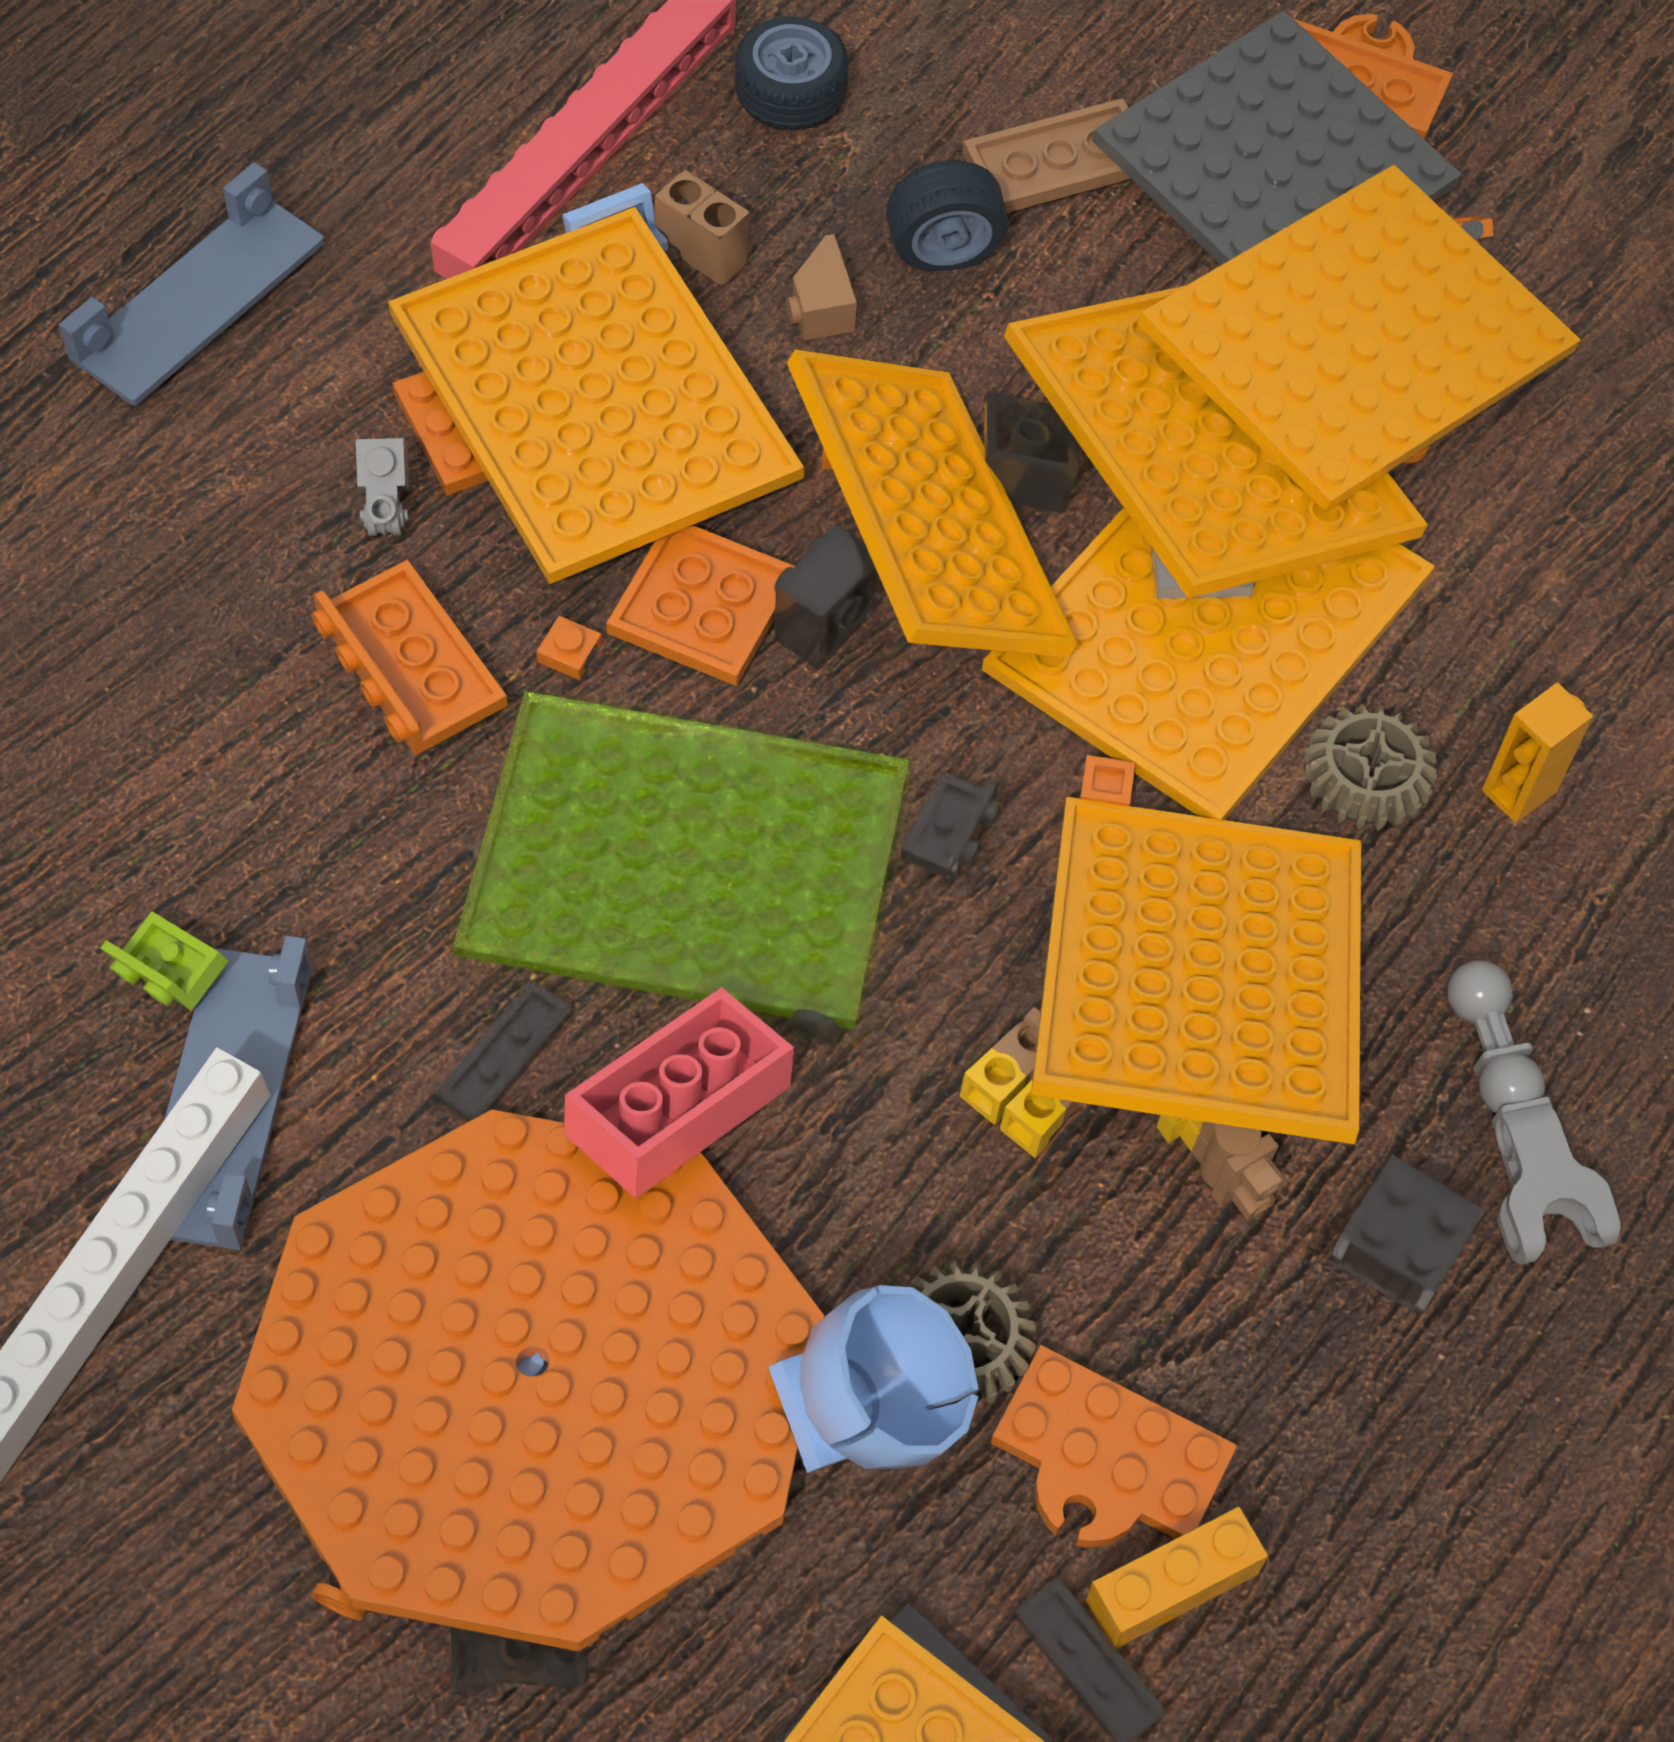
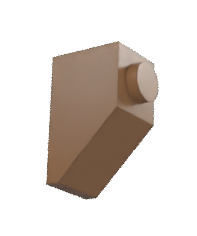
[786,234,857,341]

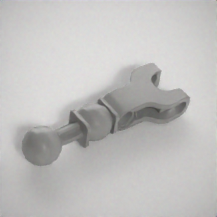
[1447,960,1621,1264]

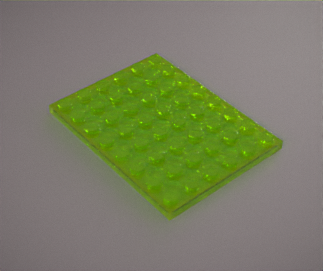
[453,691,909,1030]

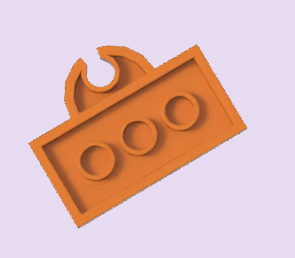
[1294,14,1453,140]
[991,1345,1237,1548]

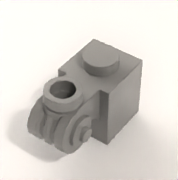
[356,438,410,536]

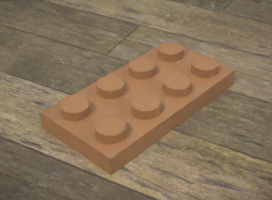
[962,98,1131,213]

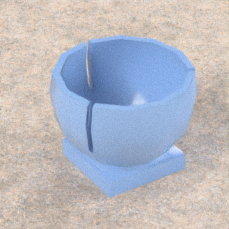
[768,1285,979,1473]

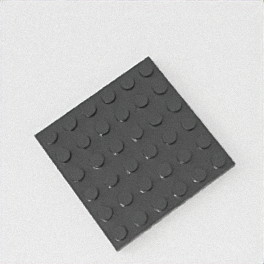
[1092,10,1462,265]

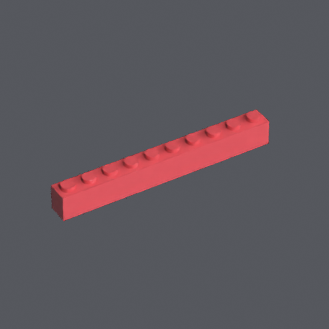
[430,0,736,279]

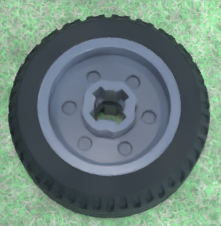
[735,16,849,130]
[886,160,1008,272]

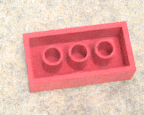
[564,987,794,1198]

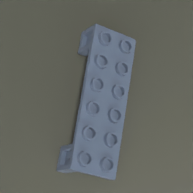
[59,162,324,406]
[164,936,313,1250]

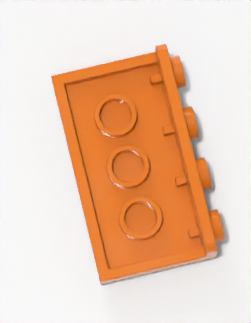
[311,560,508,756]

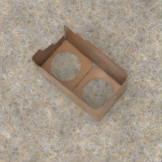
[654,169,750,284]

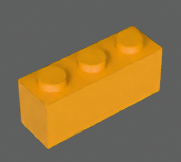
[1482,682,1593,823]
[1085,1507,1268,1650]

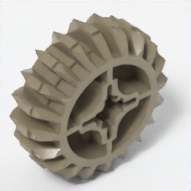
[1303,703,1437,831]
[911,1260,1036,1406]

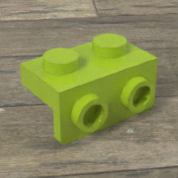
[100,911,229,1011]

